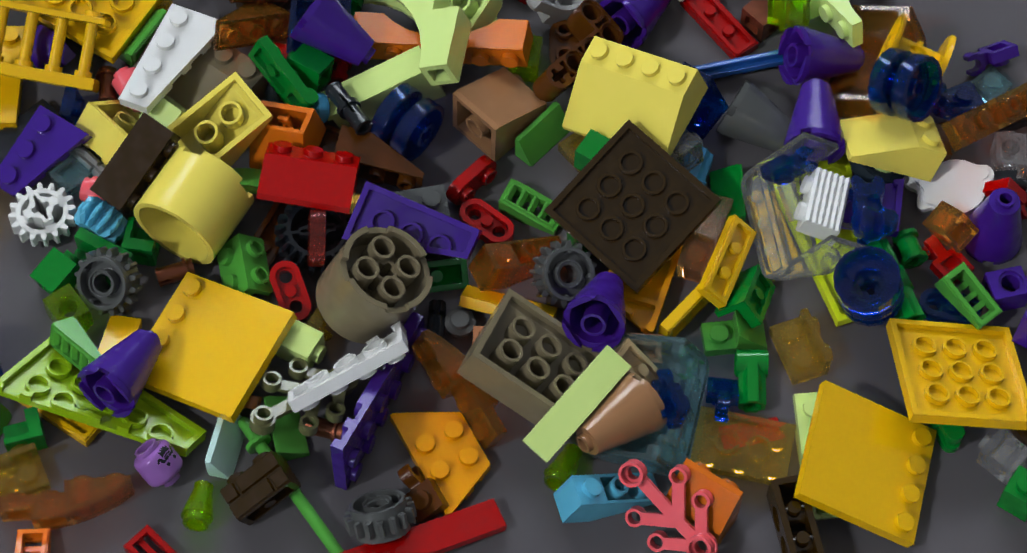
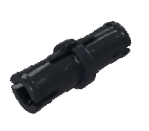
[325,81,373,136]

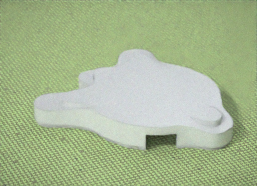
[903,159,994,238]

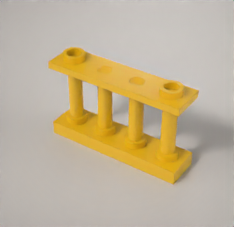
[0,0,111,93]

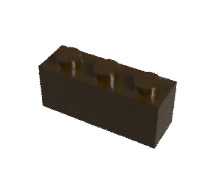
[90,112,181,214]

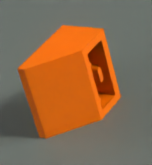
[249,100,327,170]
[666,458,744,546]

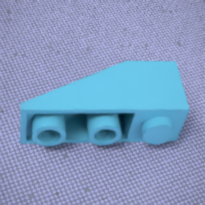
[553,472,657,523]

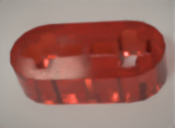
[307,210,326,267]

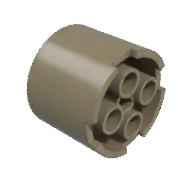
[316,225,433,344]

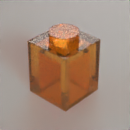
[922,200,980,254]

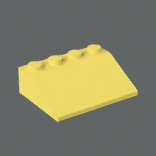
[562,36,708,156]

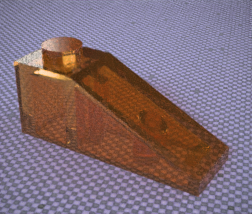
[677,194,734,283]

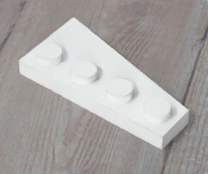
[119,3,228,114]
[288,321,409,413]

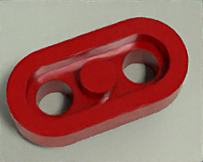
[446,155,497,206]
[459,198,514,248]
[269,260,312,322]

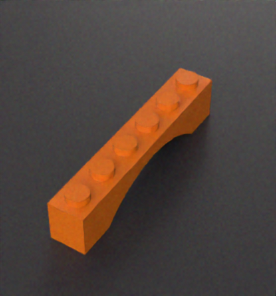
[354,12,533,68]

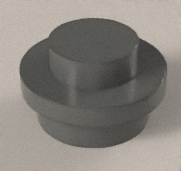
[444,308,476,338]

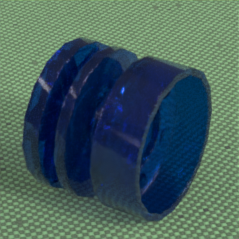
[833,246,905,327]

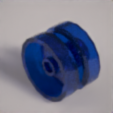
[868,48,942,122]
[369,83,444,161]

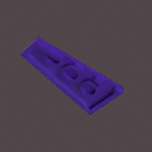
[341,181,482,260]

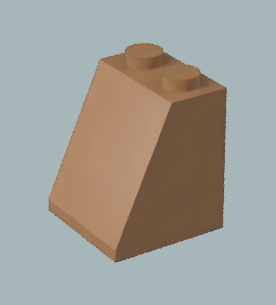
[452,67,547,162]

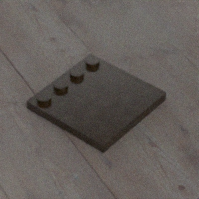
[544,119,721,294]

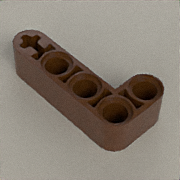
[533,0,624,102]

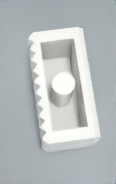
[794,167,851,243]

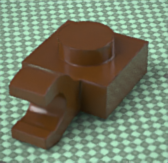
[397,464,449,524]

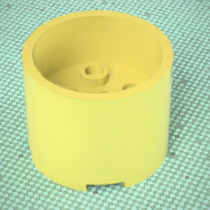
[133,146,254,264]

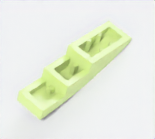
[522,345,632,463]

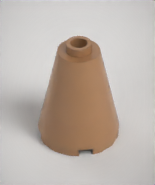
[576,373,667,455]

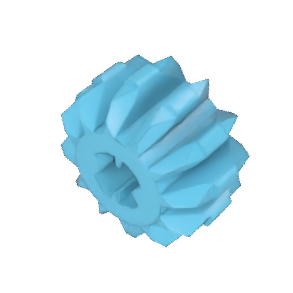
[74,196,128,244]

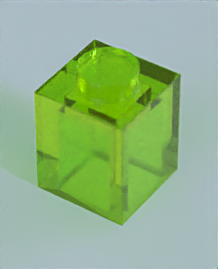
[767,0,810,31]

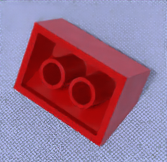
[256,140,361,214]

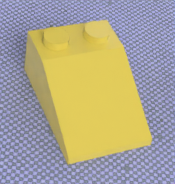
[167,71,273,167]
[840,110,947,182]

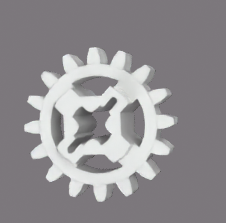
[8,182,77,247]

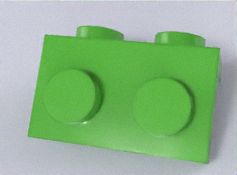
[217,233,273,296]

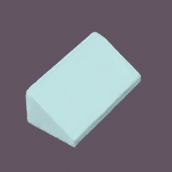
[205,414,245,479]

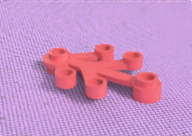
[618,459,718,553]

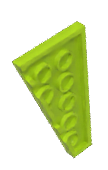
[0,337,207,457]

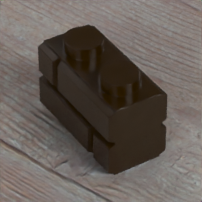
[220,451,301,526]

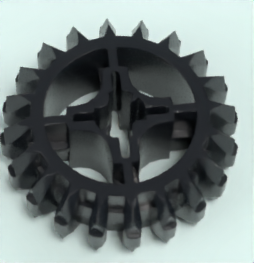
[274,204,352,277]

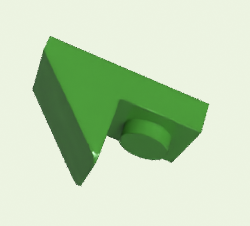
[700,310,767,357]

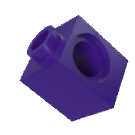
[981,265,1027,311]

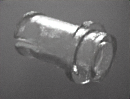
[777,181,801,222]

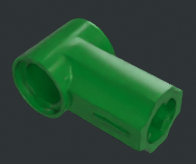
[734,349,769,413]

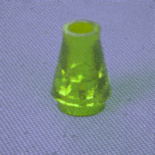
[544,443,582,491]
[181,480,214,532]

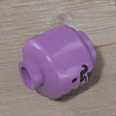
[134,438,183,487]

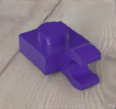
[963,40,1020,76]

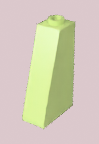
[321,45,446,129]

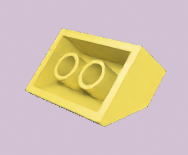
[75,100,169,185]

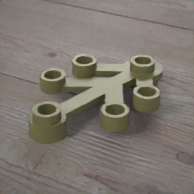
[249,358,359,437]

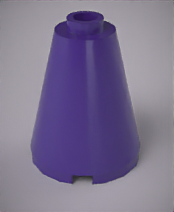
[289,0,376,66]
[600,0,672,49]
[778,25,865,85]
[784,78,846,166]
[961,188,1023,265]
[562,272,626,352]
[77,329,162,418]

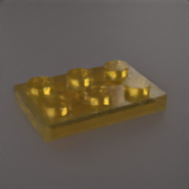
[690,406,796,485]

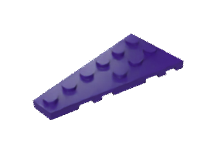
[330,312,428,490]

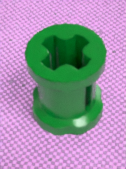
[891,228,928,269]

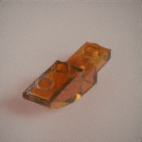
[941,82,1027,152]
[411,329,507,450]
[0,473,135,530]

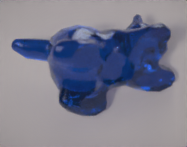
[847,175,899,267]

